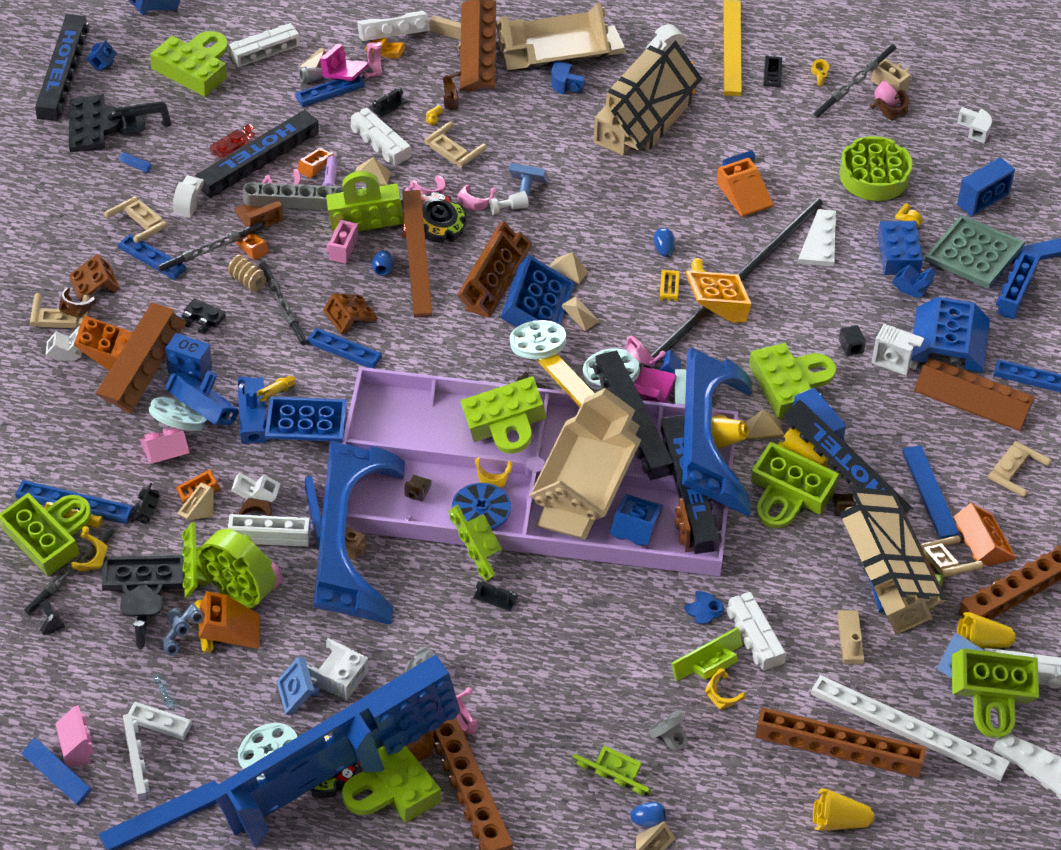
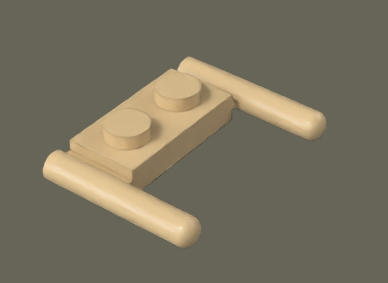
[424,121,487,168]
[104,196,168,243]
[30,293,90,328]
[988,441,1052,497]
[920,535,984,577]

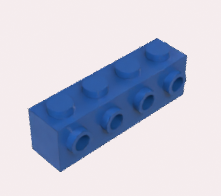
[996,251,1040,320]

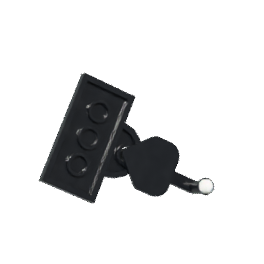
[69,94,172,152]
[102,555,184,649]

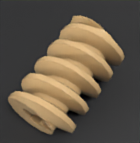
[227,254,266,292]

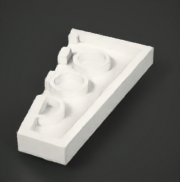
[798,209,836,267]
[123,714,150,801]
[993,734,1061,799]

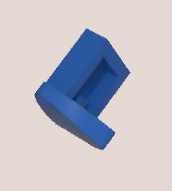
[660,350,681,374]

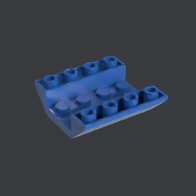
[911,297,990,372]

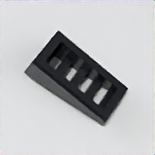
[763,56,782,88]

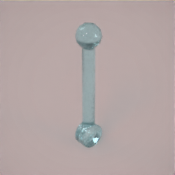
[153,674,174,707]

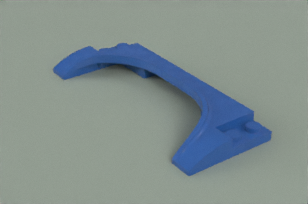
[682,347,752,516]
[313,441,405,625]

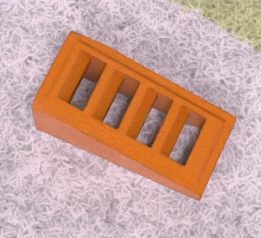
[298,148,334,178]
[235,233,269,260]
[175,469,221,503]

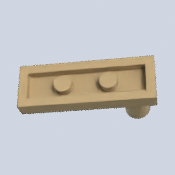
[430,15,461,52]
[837,610,864,664]

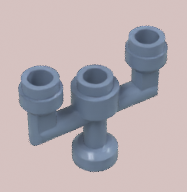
[163,603,204,656]

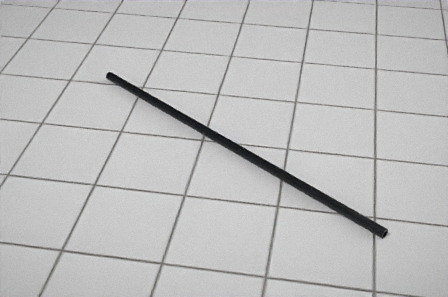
[629,198,823,383]

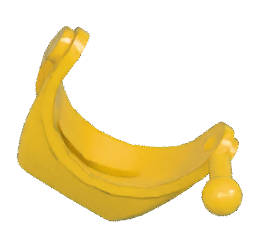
[475,457,513,488]
[71,526,108,571]
[705,668,746,710]

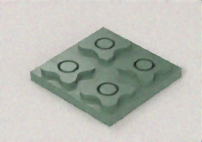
[925,215,1025,289]

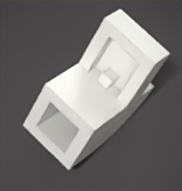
[646,24,688,51]
[957,107,992,143]
[173,175,204,218]
[45,326,82,361]
[231,473,281,503]

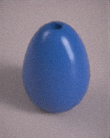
[653,228,675,257]
[372,250,394,276]
[630,802,666,828]

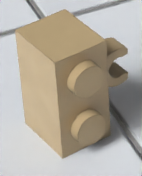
[871,59,911,98]

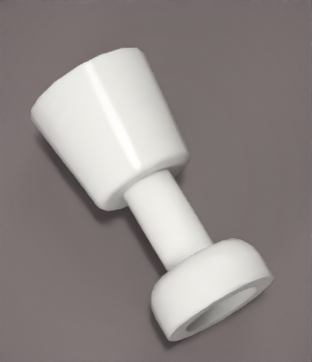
[489,191,529,215]

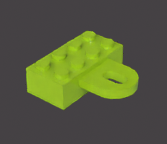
[150,31,228,97]
[326,171,405,232]
[749,343,836,419]
[460,376,547,454]
[751,442,839,528]
[0,493,92,577]
[952,648,1039,739]
[342,746,441,823]

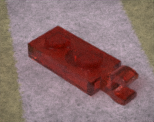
[210,123,255,159]

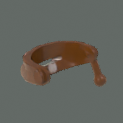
[443,71,461,110]
[870,90,909,120]
[59,287,97,317]
[233,498,273,516]

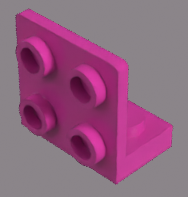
[320,44,369,81]
[634,367,677,403]

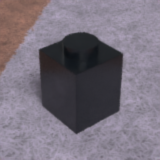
[838,325,866,356]

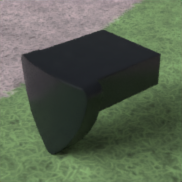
[40,599,65,635]

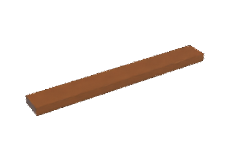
[402,190,432,317]

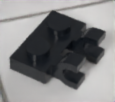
[182,298,226,334]

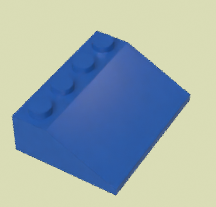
[500,255,575,333]
[265,396,347,442]

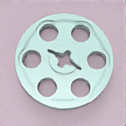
[510,320,566,359]
[583,349,640,391]
[149,397,207,431]
[238,723,298,780]

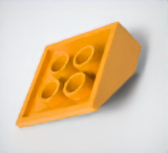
[685,270,751,323]

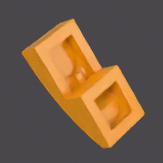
[366,38,406,59]

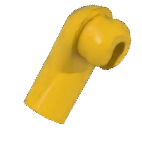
[426,105,443,125]
[691,258,706,272]

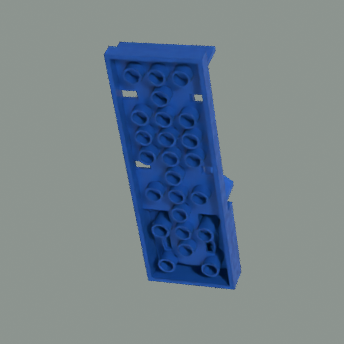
[211,654,461,848]

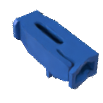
[165,371,239,425]
[238,376,267,444]

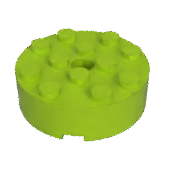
[839,136,912,201]
[197,528,276,608]

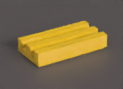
[660,270,680,302]

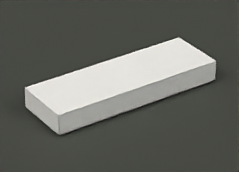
[128,702,192,740]

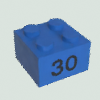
[165,333,212,382]

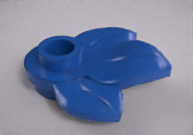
[684,591,724,624]

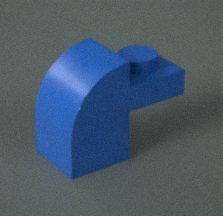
[551,61,585,95]
[892,264,936,297]

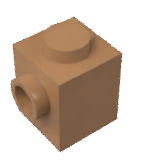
[345,526,367,560]

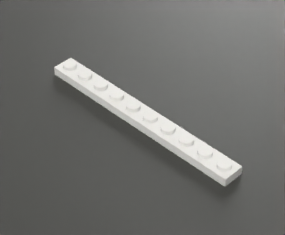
[811,675,1010,781]

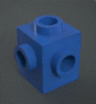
[86,41,117,71]

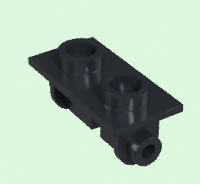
[369,88,407,117]
[131,483,160,524]
[473,581,518,611]

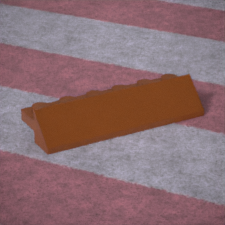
[459,0,496,91]
[457,221,532,318]
[95,302,187,414]
[914,357,1035,431]

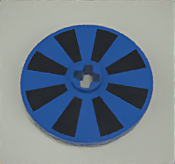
[452,483,511,530]

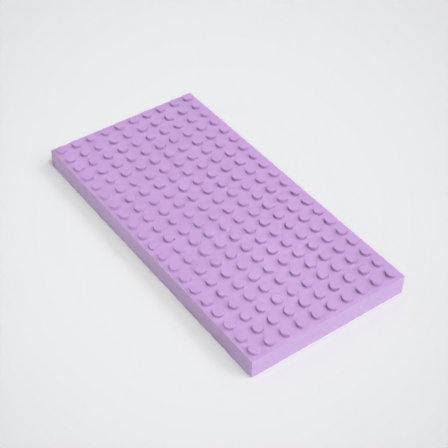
[342,367,738,576]

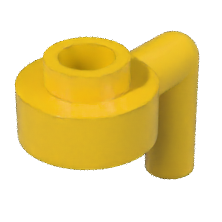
[811,59,829,86]
[895,203,923,228]

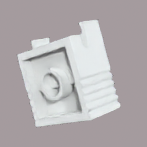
[871,324,924,375]
[307,638,368,701]

